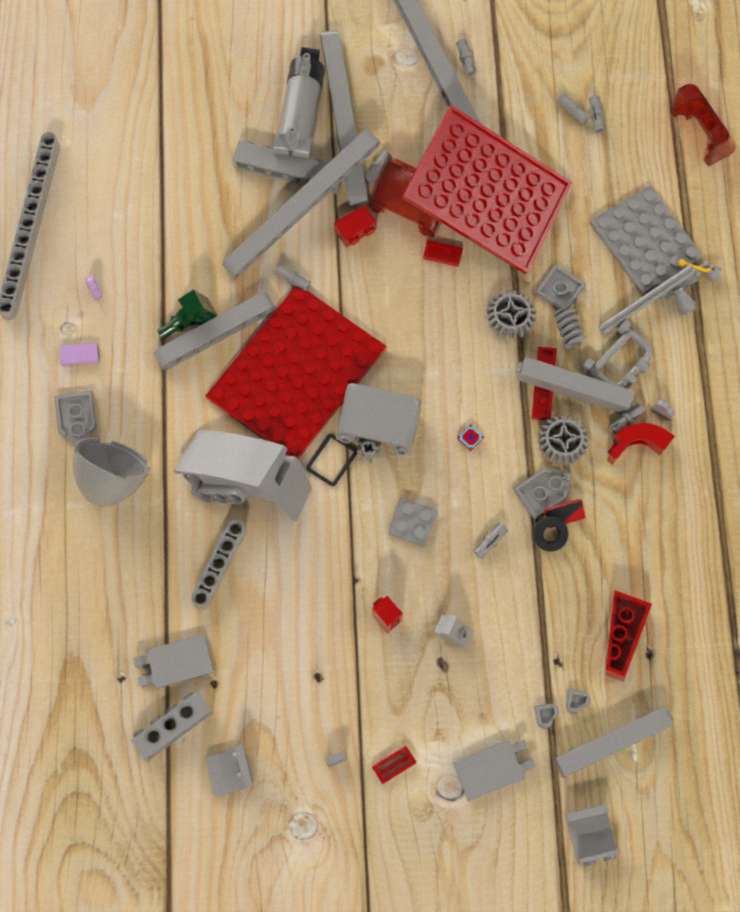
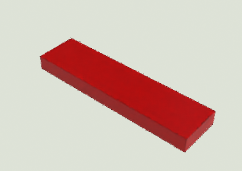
[531,346,557,421]

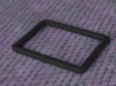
[306,434,357,486]

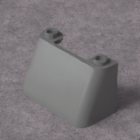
[336,384,422,456]

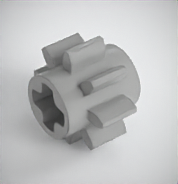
[357,439,381,463]

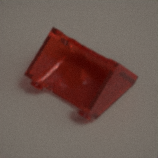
[670,84,737,167]
[369,158,442,238]

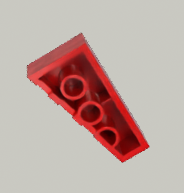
[605,590,652,682]

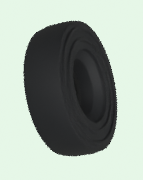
[533,516,568,552]

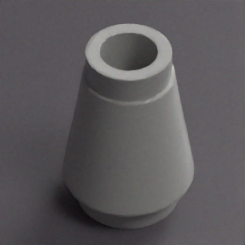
[672,286,696,315]

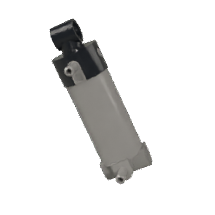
[273,47,325,159]

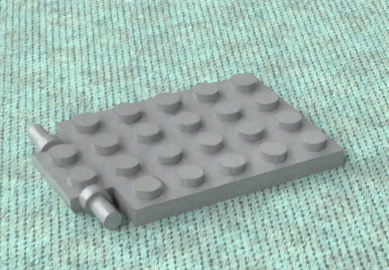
[590,185,711,299]

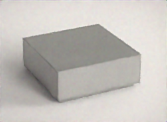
[325,751,347,767]

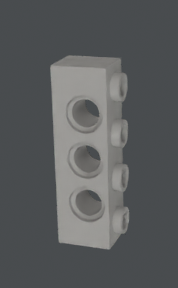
[131,692,213,762]

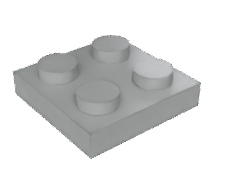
[388,498,438,547]

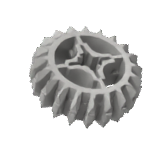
[486,290,537,340]
[538,414,590,466]

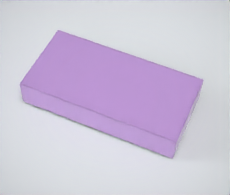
[60,343,99,366]

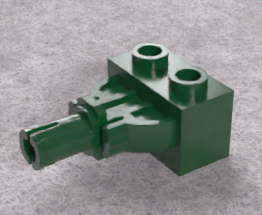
[157,289,217,339]

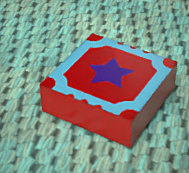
[457,424,484,452]

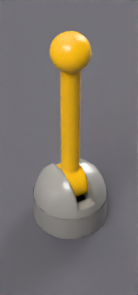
[678,259,722,281]

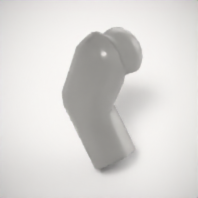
[183,474,202,496]

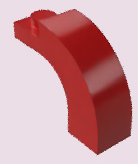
[607,423,675,465]

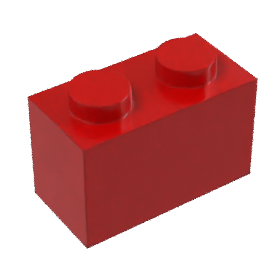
[334,205,377,247]
[372,596,403,634]

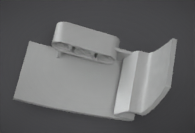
[174,430,312,522]

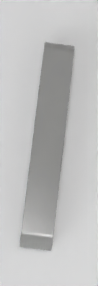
[154,292,276,370]

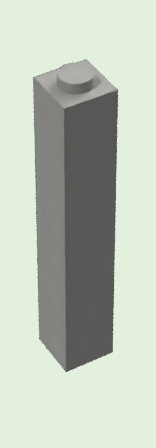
[516,357,634,413]
[554,707,673,778]

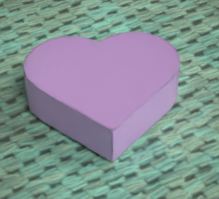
[86,276,102,300]

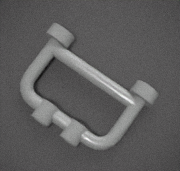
[580,319,653,388]

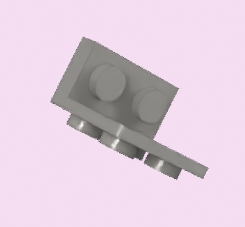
[205,744,254,797]

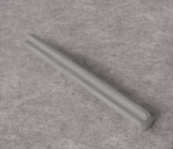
[599,265,695,334]

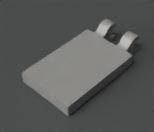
[134,634,214,689]
[453,740,536,801]

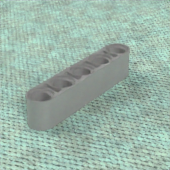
[192,519,246,610]

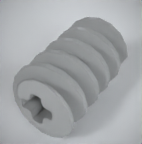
[553,308,587,350]

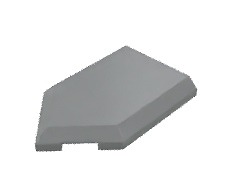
[54,391,97,444]
[513,468,571,520]

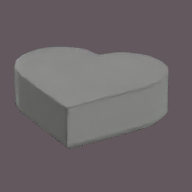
[651,399,675,420]
[566,689,591,714]
[534,704,559,729]

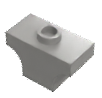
[434,615,474,649]

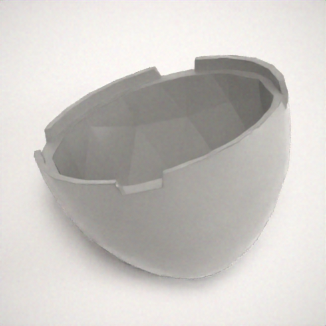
[73,437,150,506]

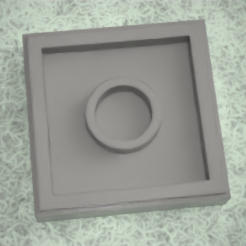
[535,264,586,310]

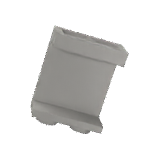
[565,804,620,867]

